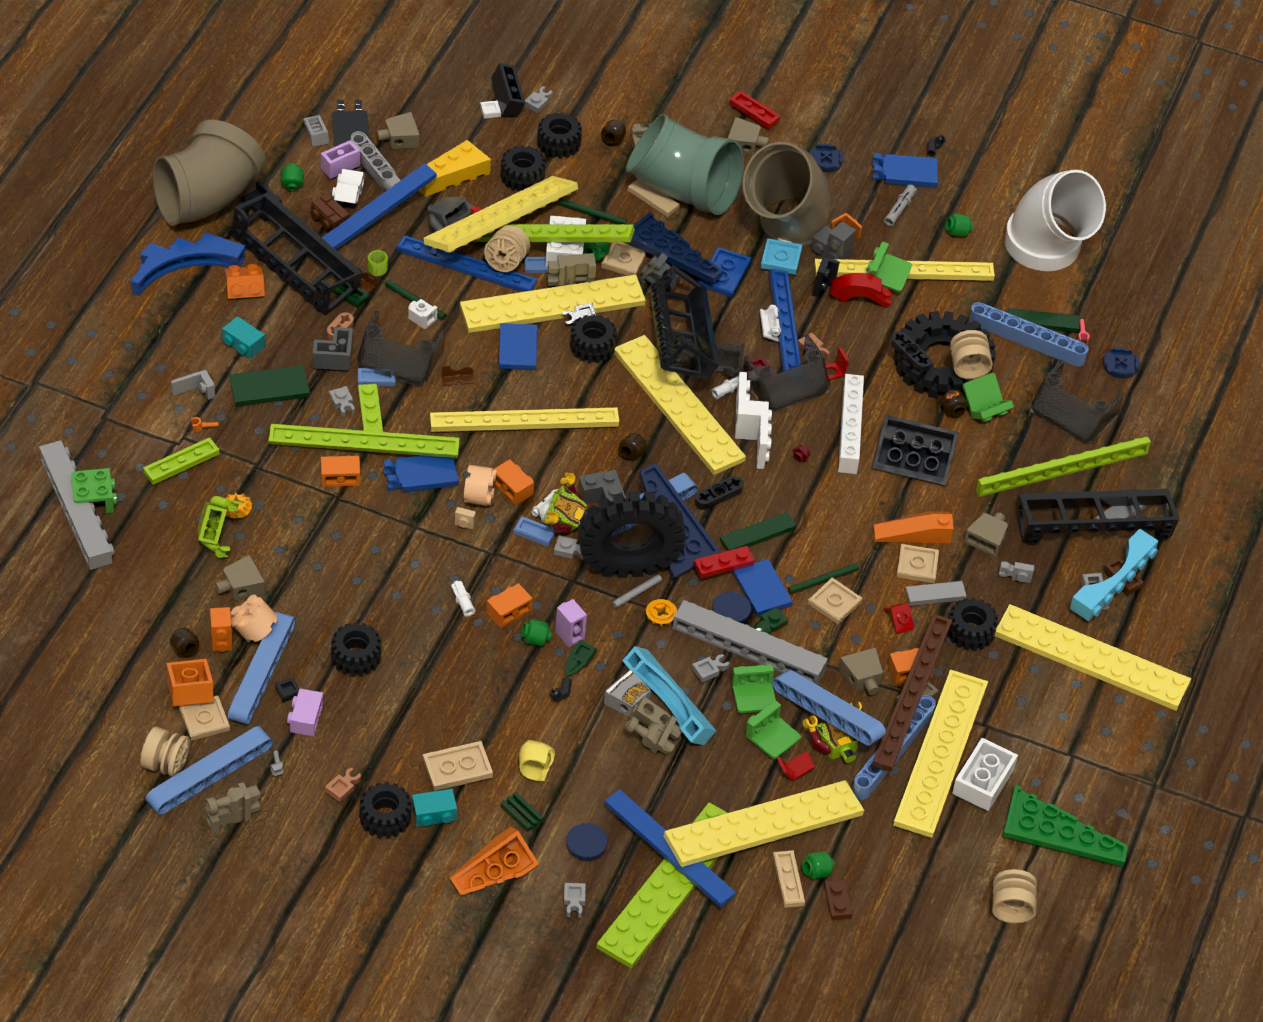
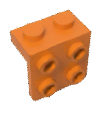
[225,264,265,299]

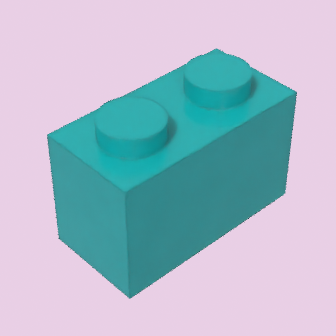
[222,316,265,359]
[412,789,457,827]

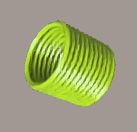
[368,250,388,276]

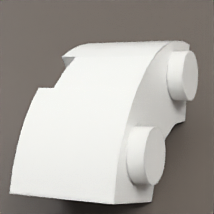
[332,169,365,204]

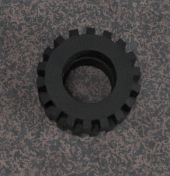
[537,112,582,158]
[501,145,546,192]
[570,314,617,363]
[947,598,998,651]
[331,622,381,676]
[359,782,412,839]

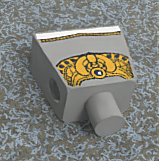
[604,670,651,717]

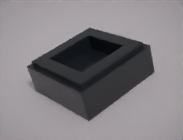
[275,677,300,703]

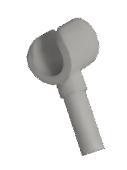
[270,750,284,776]

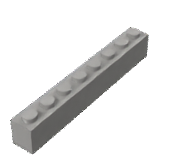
[39,440,114,570]
[673,600,828,685]

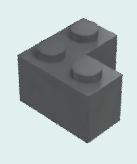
[811,221,856,260]
[313,327,353,371]
[578,470,626,504]

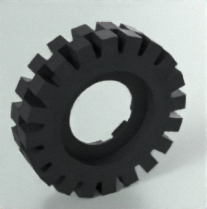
[894,311,996,399]
[578,491,686,578]

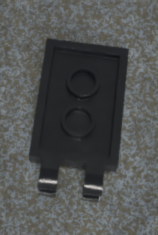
[332,100,369,147]

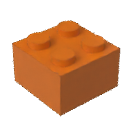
[166,659,213,706]

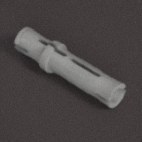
[884,185,917,227]

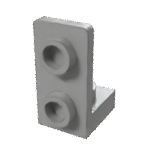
[171,370,215,400]

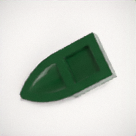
[753,607,788,634]
[565,640,597,677]

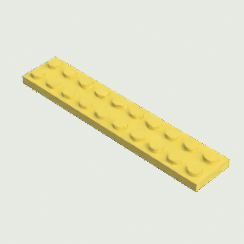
[423,176,578,252]
[460,275,646,333]
[614,335,746,475]
[995,604,1191,711]
[893,670,988,838]
[664,780,864,867]

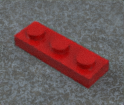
[729,91,780,129]
[693,546,755,579]

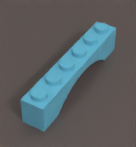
[1070,529,1158,621]
[622,646,716,745]

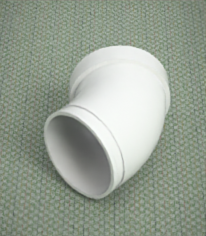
[1005,170,1106,271]

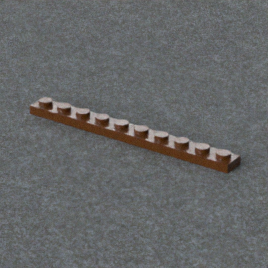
[872,614,952,772]

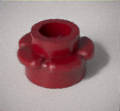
[793,445,810,462]

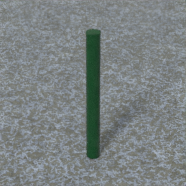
[559,198,627,225]
[385,280,447,320]
[787,563,859,594]

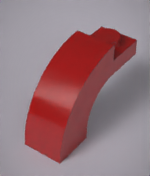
[830,273,892,308]

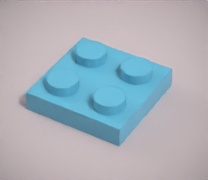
[761,238,802,275]

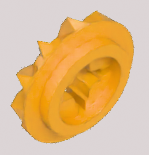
[226,492,252,519]
[646,599,677,626]

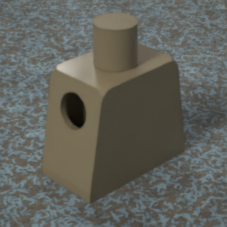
[376,112,420,149]
[728,117,769,155]
[964,512,1008,558]
[215,555,265,600]
[839,648,883,695]

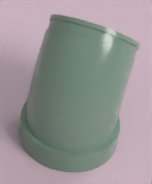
[626,114,744,215]

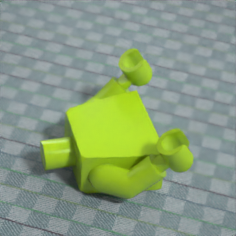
[198,496,243,558]

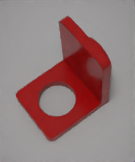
[820,347,849,381]
[884,603,914,633]
[777,751,815,781]

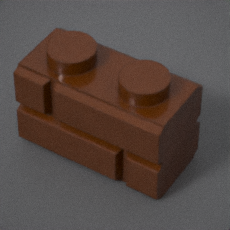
[310,194,350,231]

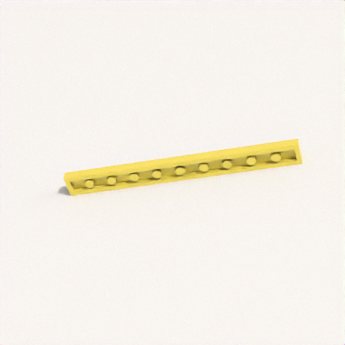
[814,259,995,281]
[430,408,619,432]

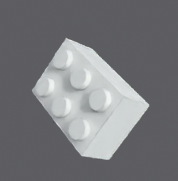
[545,216,586,267]
[952,738,1018,811]

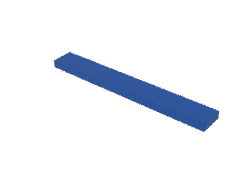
[322,163,437,250]
[397,235,537,292]
[769,269,803,383]
[605,789,736,908]

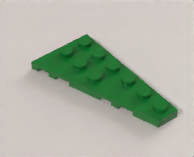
[1003,784,1128,867]

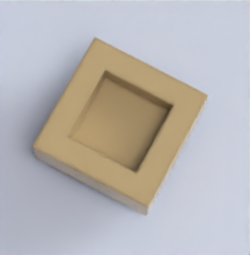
[455,507,476,529]

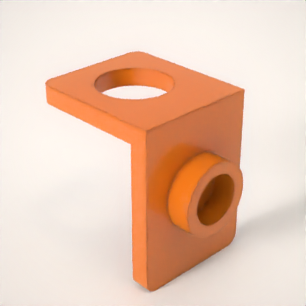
[830,213,862,239]

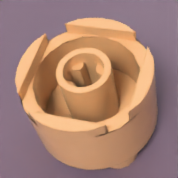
[464,465,497,506]
[231,594,278,642]

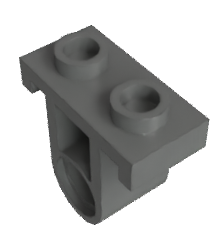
[638,252,680,292]

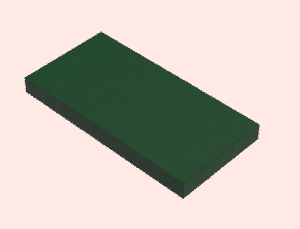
[229,365,310,407]

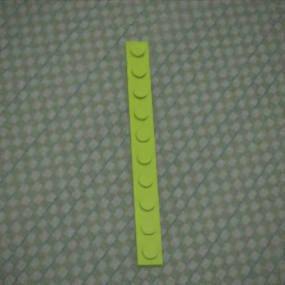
[470,224,635,242]
[269,424,460,458]
[976,436,1151,497]

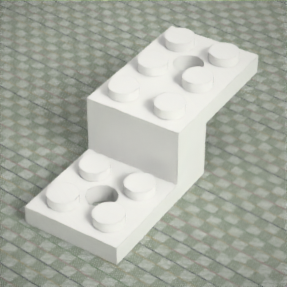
[735,372,772,469]

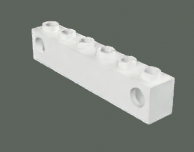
[838,374,864,474]

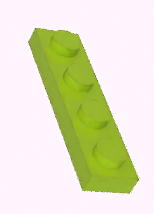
[358,384,383,432]
[143,437,220,485]

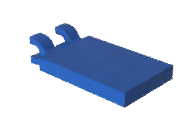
[872,153,938,188]
[383,456,459,492]

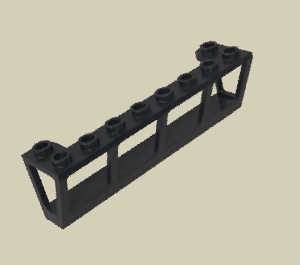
[231,192,362,316]
[650,265,719,379]
[1016,489,1179,544]

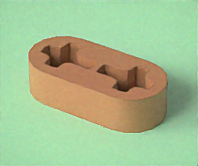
[327,312,354,341]

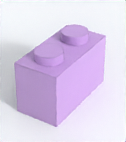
[321,140,360,179]
[555,599,587,647]
[287,689,323,736]

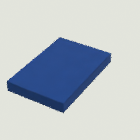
[699,247,751,297]
[499,323,537,370]
[733,559,793,616]

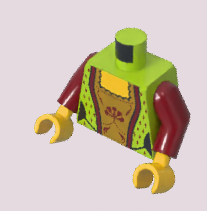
[542,473,587,533]
[803,702,862,763]

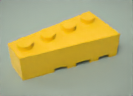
[418,140,491,197]

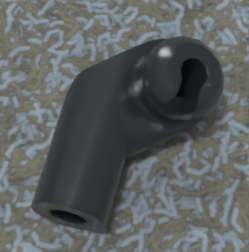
[927,135,946,156]
[550,678,572,702]

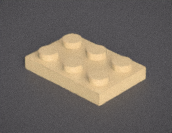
[422,741,493,791]

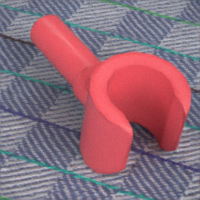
[1077,319,1089,345]

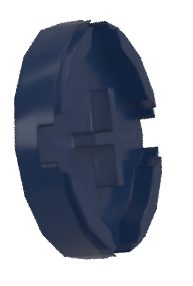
[810,144,844,172]
[1102,348,1140,379]
[712,592,751,624]
[566,823,607,861]

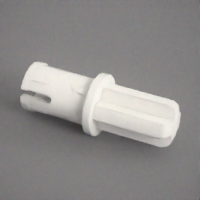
[711,376,739,399]
[451,581,475,617]

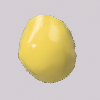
[519,740,555,781]

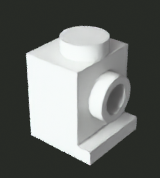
[408,299,437,329]

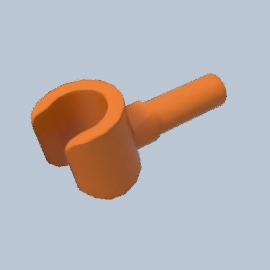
[191,417,218,432]

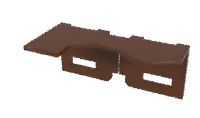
[355,266,377,293]
[442,366,475,386]

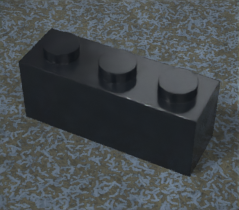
[491,63,526,117]

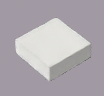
[480,100,501,119]

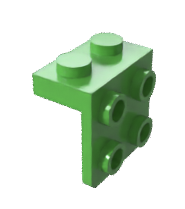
[866,241,912,292]
[963,373,1014,422]
[71,468,117,513]
[731,665,776,714]
[745,700,801,759]

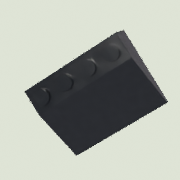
[872,415,959,486]

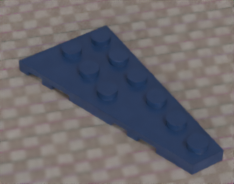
[627,212,723,284]
[639,463,721,580]

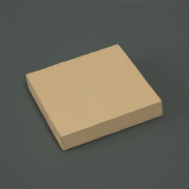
[601,242,647,276]
[896,544,939,583]
[808,578,863,624]
[179,696,230,741]

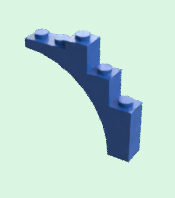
[130,232,246,296]

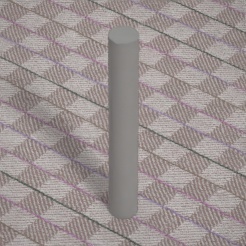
[612,574,662,608]

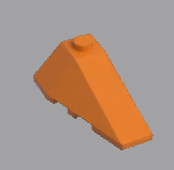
[873,511,954,544]
[449,826,539,895]

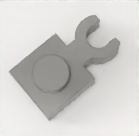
[524,86,553,113]
[329,386,355,417]
[554,536,583,559]
[999,562,1034,583]
[692,654,730,683]
[564,883,586,918]

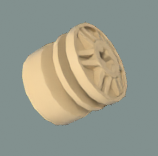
[484,225,530,272]
[950,330,993,379]
[140,727,190,777]
[992,869,1037,924]

